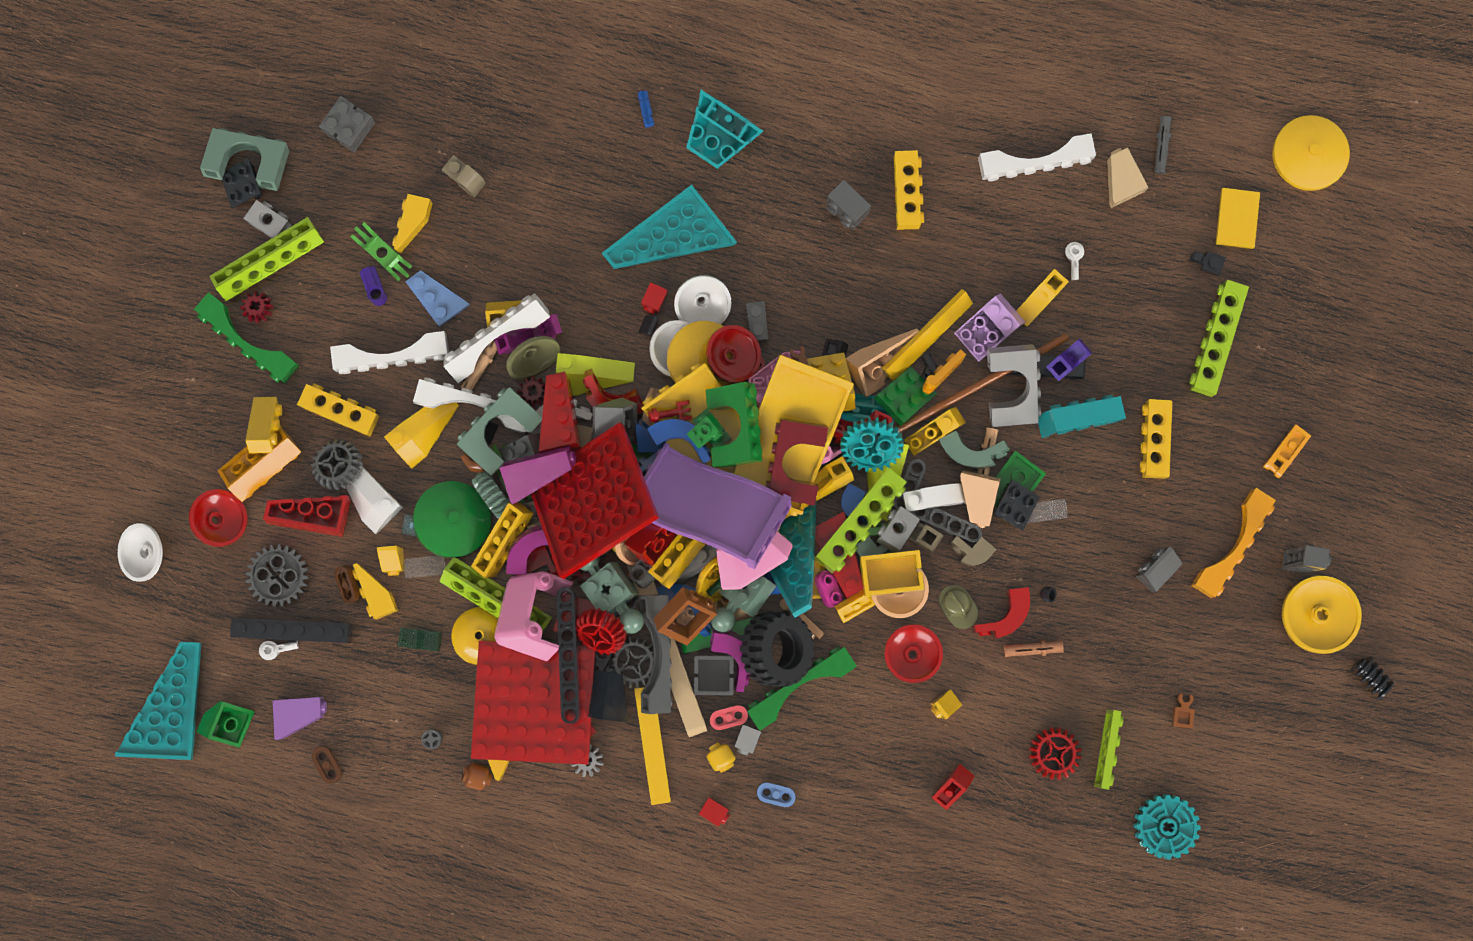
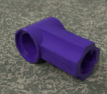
[359,266,387,306]

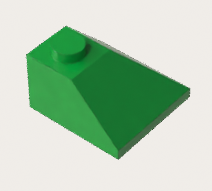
[196,701,255,748]

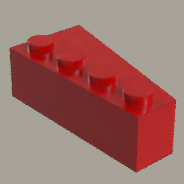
[539,372,581,453]
[263,495,351,537]
[815,512,863,599]

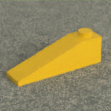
[384,403,459,469]

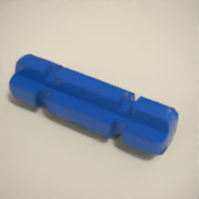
[638,90,654,128]

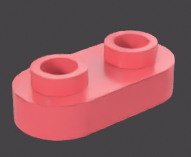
[710,705,748,730]

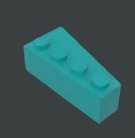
[1038,394,1126,438]

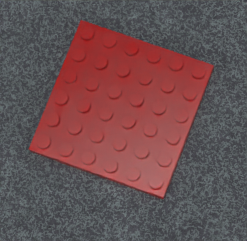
[531,422,659,579]
[471,641,596,765]

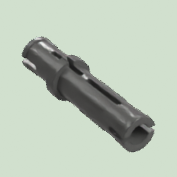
[1154,116,1172,174]

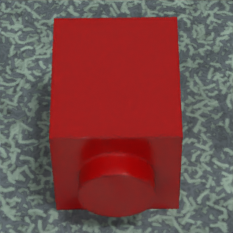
[641,282,668,314]
[699,797,730,827]

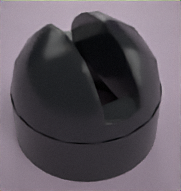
[1040,586,1057,603]

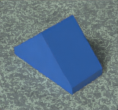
[636,418,666,453]

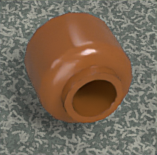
[462,763,492,791]

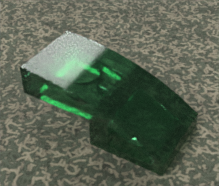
[398,628,442,652]

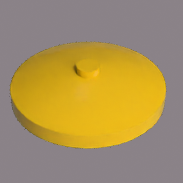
[1272,115,1350,191]
[667,321,734,387]
[1282,576,1362,654]

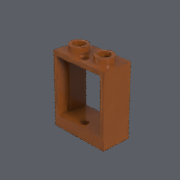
[653,587,717,645]

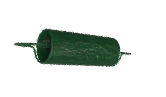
[704,578,721,598]

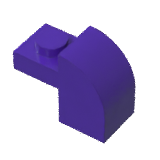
[1046,339,1092,381]

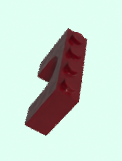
[765,418,828,505]

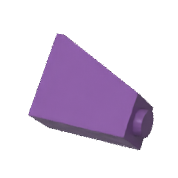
[273,697,327,740]

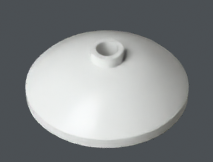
[674,275,731,325]
[649,320,690,377]
[118,523,163,582]

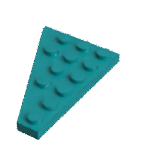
[602,185,737,269]
[769,501,817,618]
[115,642,202,760]

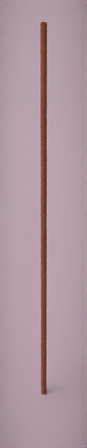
[626,333,1069,581]

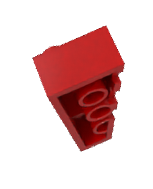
[624,523,678,567]

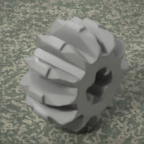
[571,744,604,777]

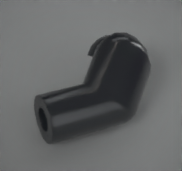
[921,353,938,381]

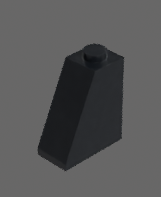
[588,668,628,723]

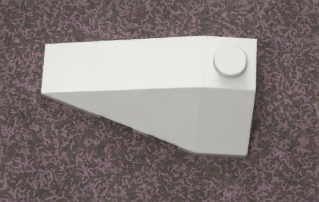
[345,456,403,534]

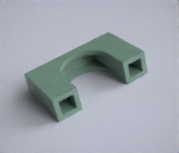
[200,128,289,191]
[457,387,542,476]

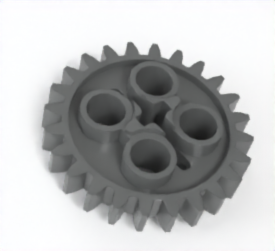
[245,544,310,607]

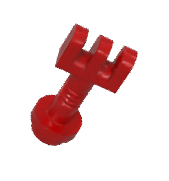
[648,400,692,424]

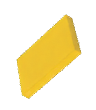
[1216,188,1260,249]

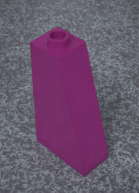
[499,446,576,504]

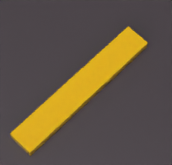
[882,289,973,382]
[634,687,671,805]

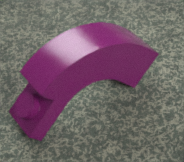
[494,314,562,355]
[506,525,548,575]
[710,628,750,692]

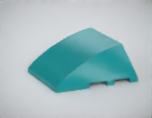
[686,89,764,169]

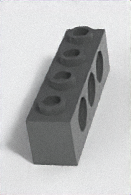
[1282,545,1331,573]

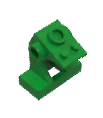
[687,409,732,449]

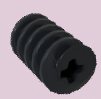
[1350,656,1394,700]

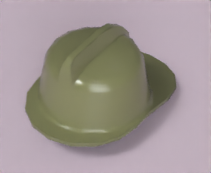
[939,585,978,629]

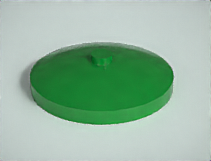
[413,481,491,558]

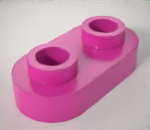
[815,571,843,608]

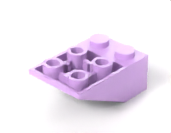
[954,293,1025,362]

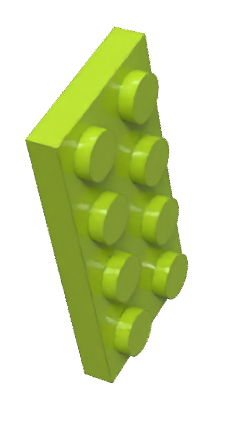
[1094,710,1123,790]

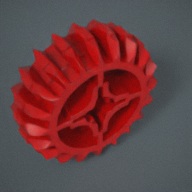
[576,607,627,655]
[1029,727,1082,780]

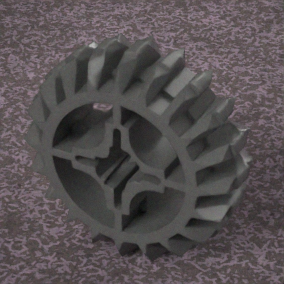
[311,439,364,490]
[608,636,654,688]

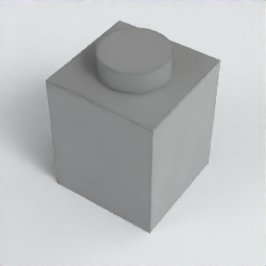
[734,725,761,756]

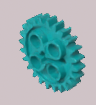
[840,417,904,472]

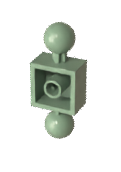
[580,557,644,634]
[710,575,776,632]

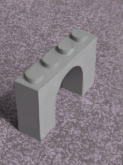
[987,344,1041,427]

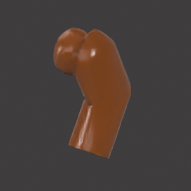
[461,453,485,473]

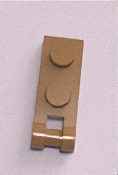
[779,599,824,640]

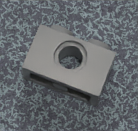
[243,200,291,239]
[876,506,920,553]

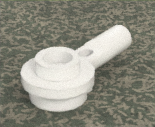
[1065,242,1084,280]
[259,641,299,660]

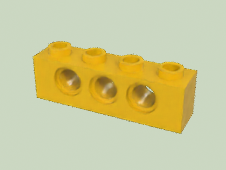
[893,150,924,230]
[297,383,380,437]
[1140,399,1172,479]
[471,502,534,578]

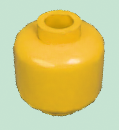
[706,742,735,773]

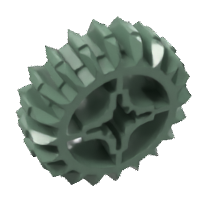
[472,471,510,519]

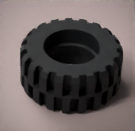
[740,612,814,686]

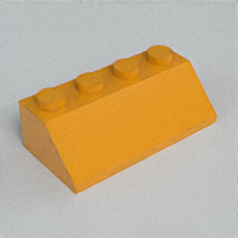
[217,426,301,502]

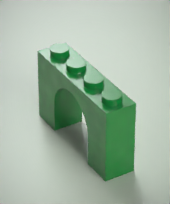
[706,382,762,468]

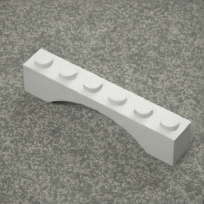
[978,134,1096,181]
[444,293,550,383]
[330,331,449,374]
[413,378,526,434]

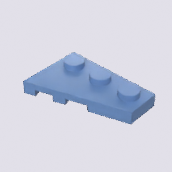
[405,270,470,327]

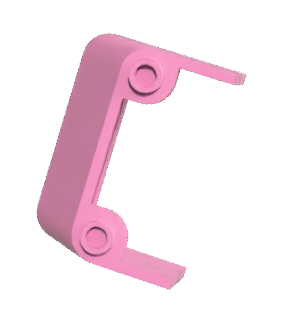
[494,572,573,661]

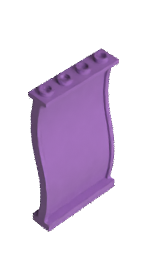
[644,443,792,570]

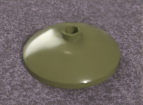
[506,336,560,380]

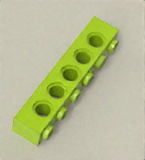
[209,217,324,301]
[1189,280,1249,397]
[814,468,907,573]
[440,557,552,636]

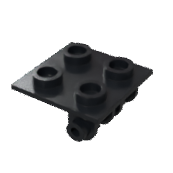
[222,159,263,209]
[993,479,1040,531]

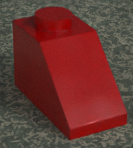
[932,764,975,810]

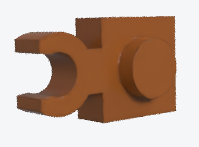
[1172,694,1195,729]

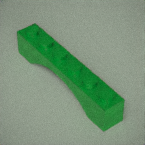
[194,292,300,384]
[747,646,857,731]

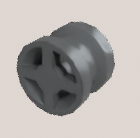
[421,729,443,749]

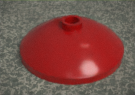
[706,325,761,383]
[189,489,247,547]
[884,625,943,683]

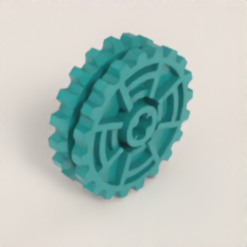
[1133,794,1201,860]

